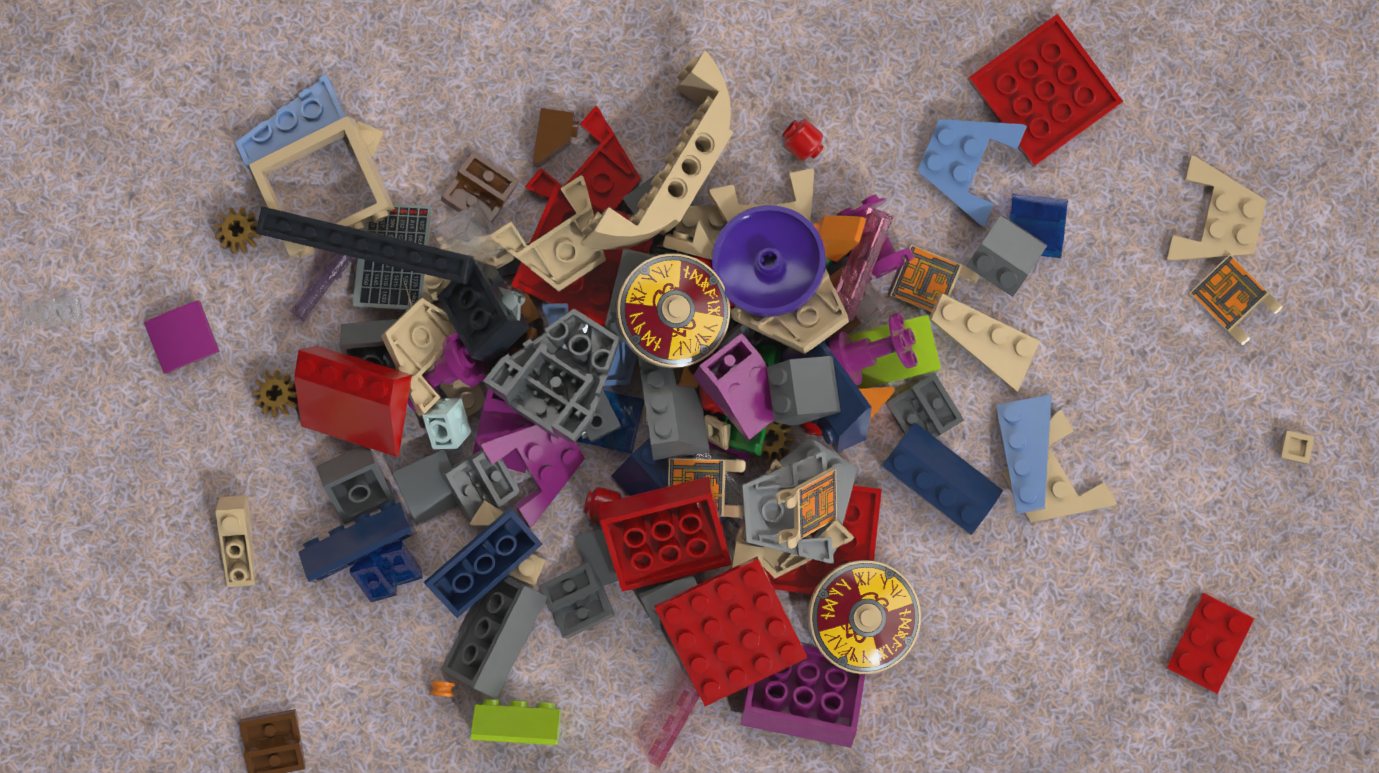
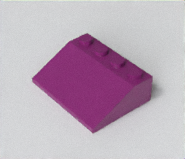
[740,645,865,748]

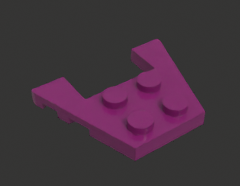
[477,422,585,528]

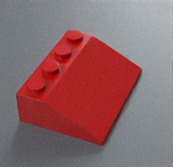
[294,346,412,457]
[599,477,732,592]

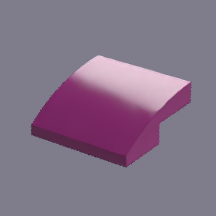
[144,300,220,374]

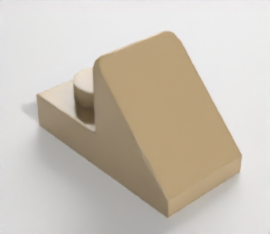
[663,219,715,260]

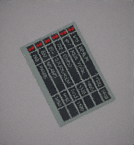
[353,203,432,309]

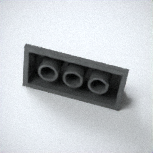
[638,356,709,460]
[441,576,547,699]

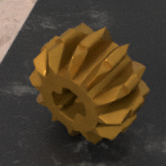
[214,207,262,254]
[252,370,297,418]
[755,421,794,463]

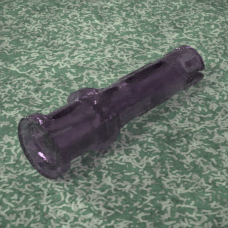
[290,252,356,322]

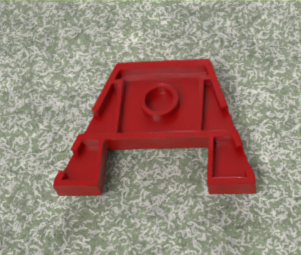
[525,106,642,210]

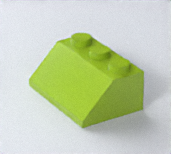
[470,698,561,745]

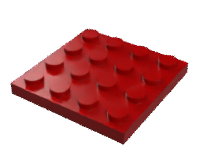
[968,13,1124,168]
[511,183,655,327]
[763,485,882,594]
[655,556,808,706]

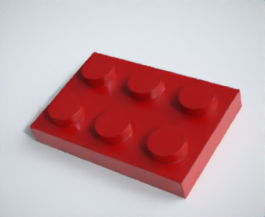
[1166,593,1255,694]

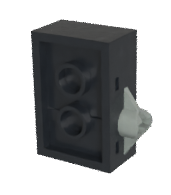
[437,259,530,364]

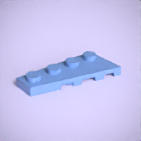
[235,73,346,169]
[996,395,1052,514]

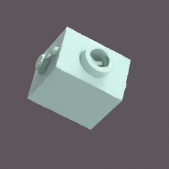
[422,398,471,449]

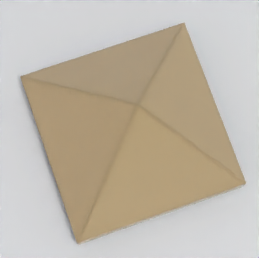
[705,415,731,450]
[470,500,504,532]

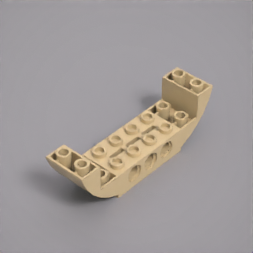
[580,51,733,250]

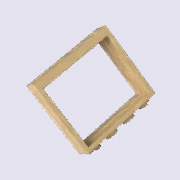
[249,116,395,259]

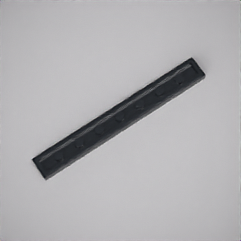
[255,206,474,284]

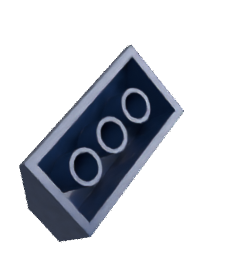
[780,341,872,453]
[881,422,1004,535]
[611,438,728,525]
[298,500,417,583]
[424,507,543,618]

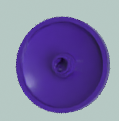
[712,205,826,317]

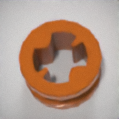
[429,680,455,697]

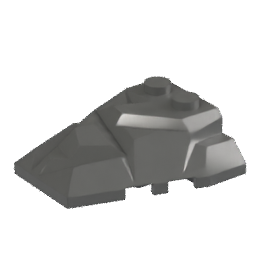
[484,309,620,443]

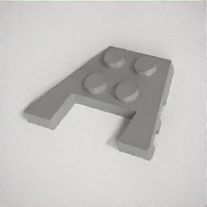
[741,437,857,554]
[742,452,834,563]

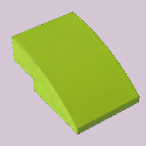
[848,315,941,389]

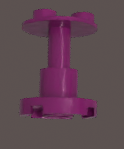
[836,194,915,283]
[829,312,918,386]
[408,332,487,411]

